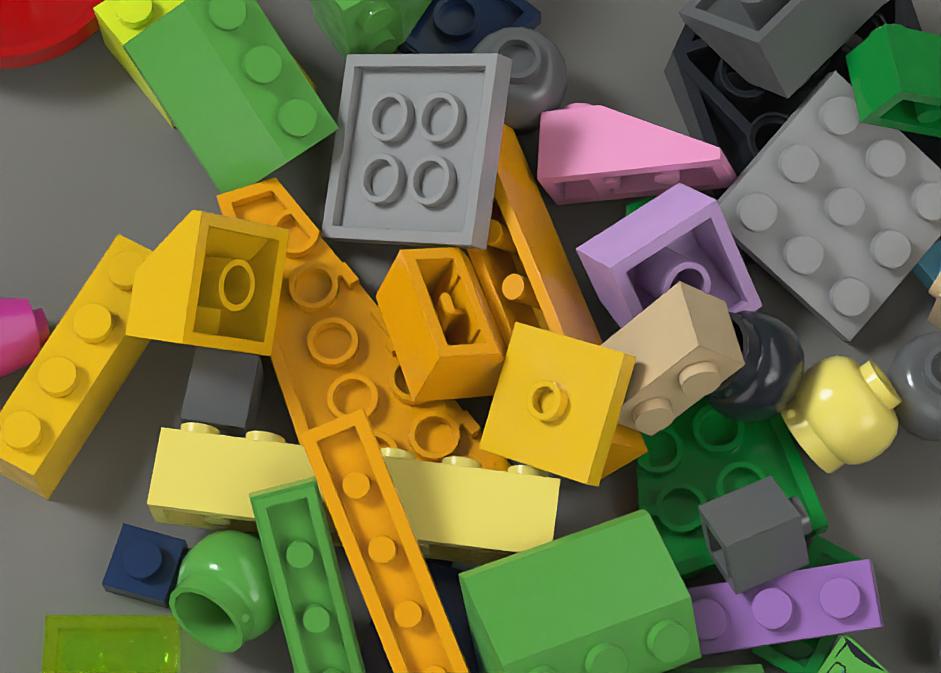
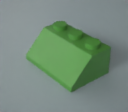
[122,0,339,194]
[458,509,702,673]

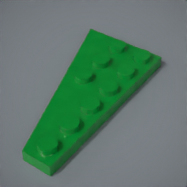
[625,195,829,581]

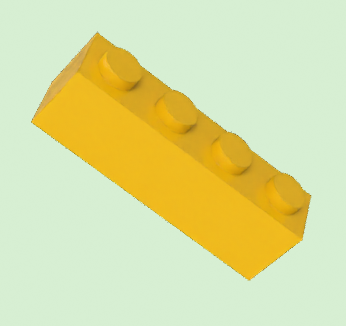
[0,234,153,500]

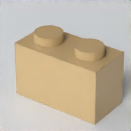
[600,281,745,436]

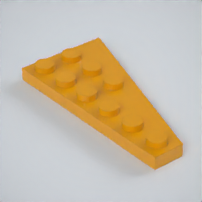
[216,177,512,472]

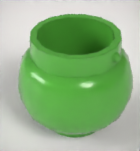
[169,530,281,652]

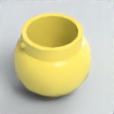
[781,356,902,474]

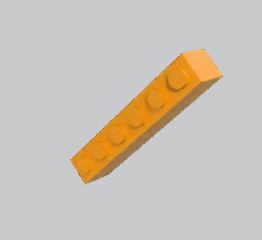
[467,124,648,479]

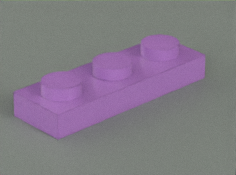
[687,559,884,656]

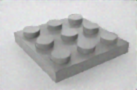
[321,53,513,250]
[717,71,941,342]

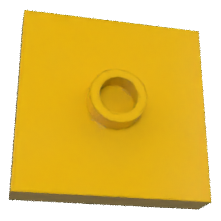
[478,322,636,487]

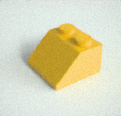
[126,210,290,356]

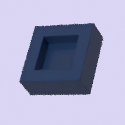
[102,523,189,608]

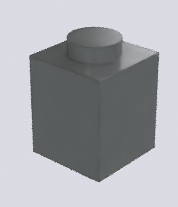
[180,346,265,438]
[698,476,812,595]

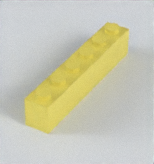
[147,422,560,565]

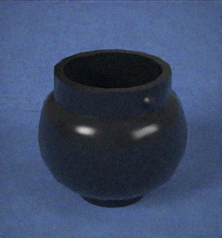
[703,310,805,423]

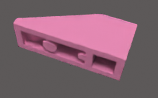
[537,103,737,205]

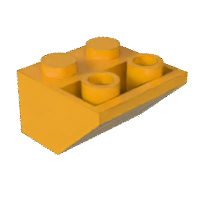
[376,247,507,402]

